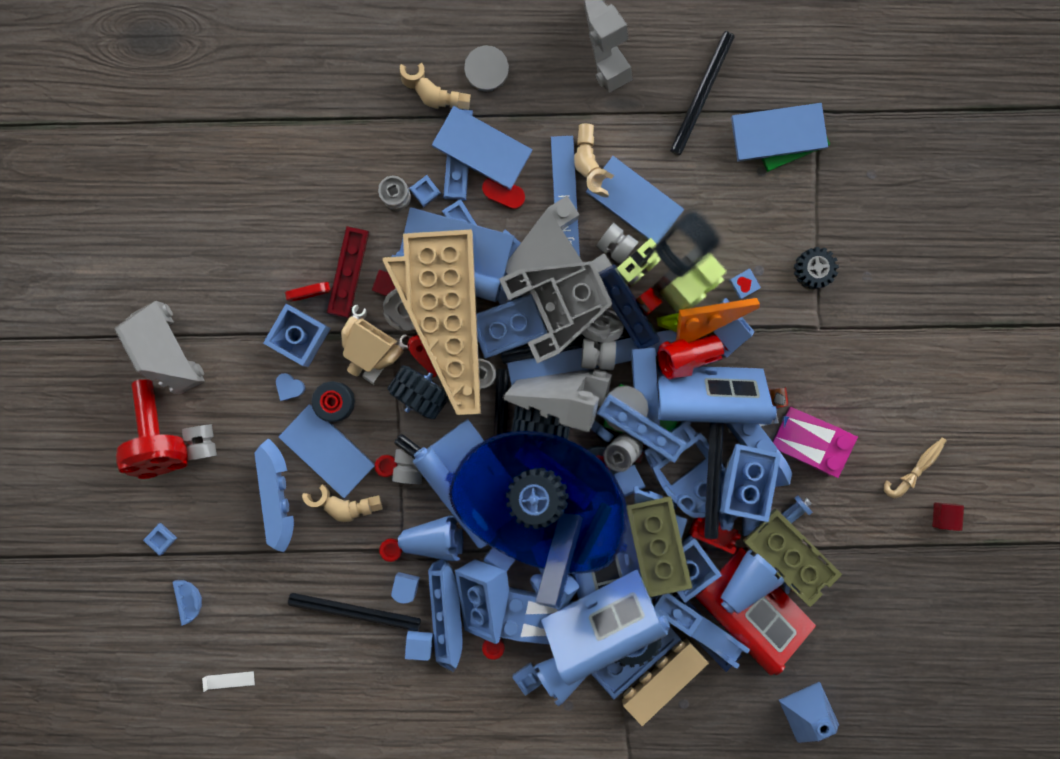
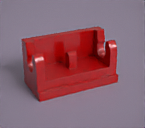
[688,517,741,554]

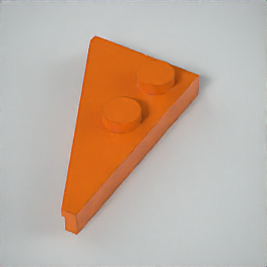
[676,298,760,342]

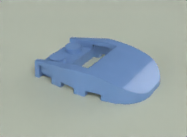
[643,421,727,518]

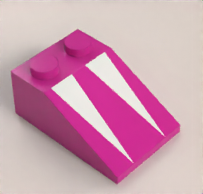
[772,407,858,478]

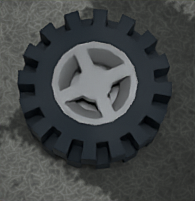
[794,247,839,289]

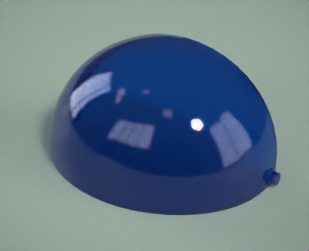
[445,431,628,574]

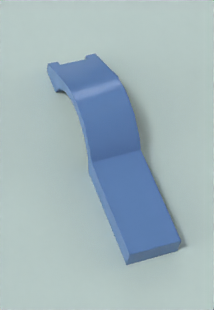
[653,594,750,669]

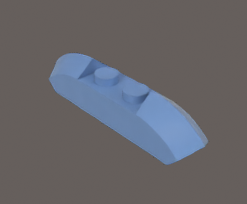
[725,423,792,487]
[254,439,294,553]
[428,559,463,672]

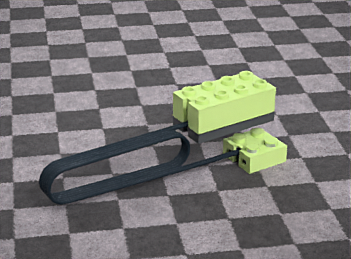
[617,210,727,312]

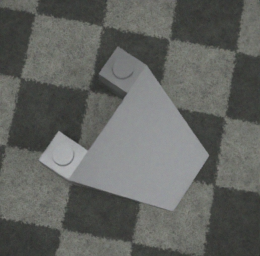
[583,0,632,93]
[505,196,612,296]
[499,261,612,363]
[115,301,205,394]
[504,368,612,432]

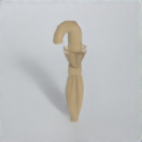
[884,438,946,499]

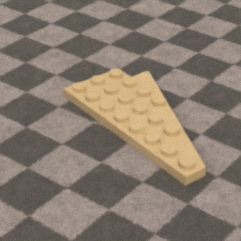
[383,229,481,415]

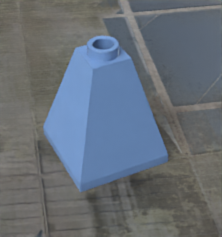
[779,682,839,743]

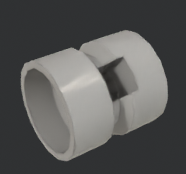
[378,176,411,211]
[596,223,638,265]
[581,339,616,370]
[479,359,496,389]
[182,424,217,461]
[604,432,643,472]
[392,449,422,484]

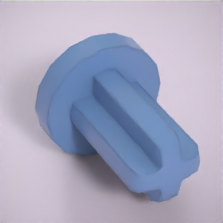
[782,495,813,523]
[719,512,738,531]

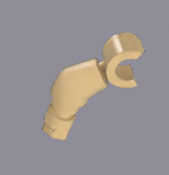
[400,63,471,110]
[574,123,614,198]
[302,484,383,522]

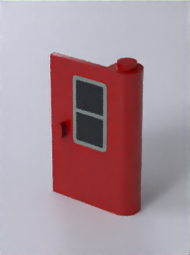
[695,547,816,675]

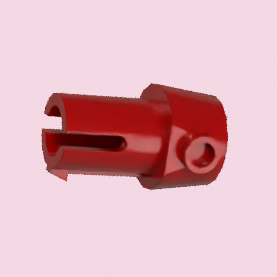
[657,335,724,379]

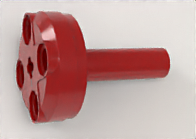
[116,379,188,479]

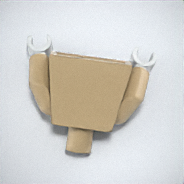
[341,305,408,376]

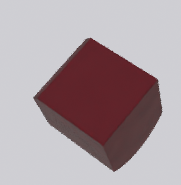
[932,502,964,531]

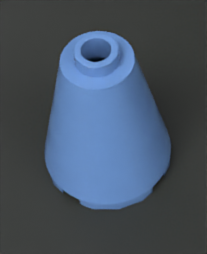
[398,515,463,561]
[721,549,784,614]
[533,657,587,706]

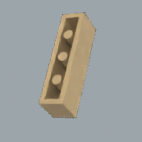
[622,638,709,726]

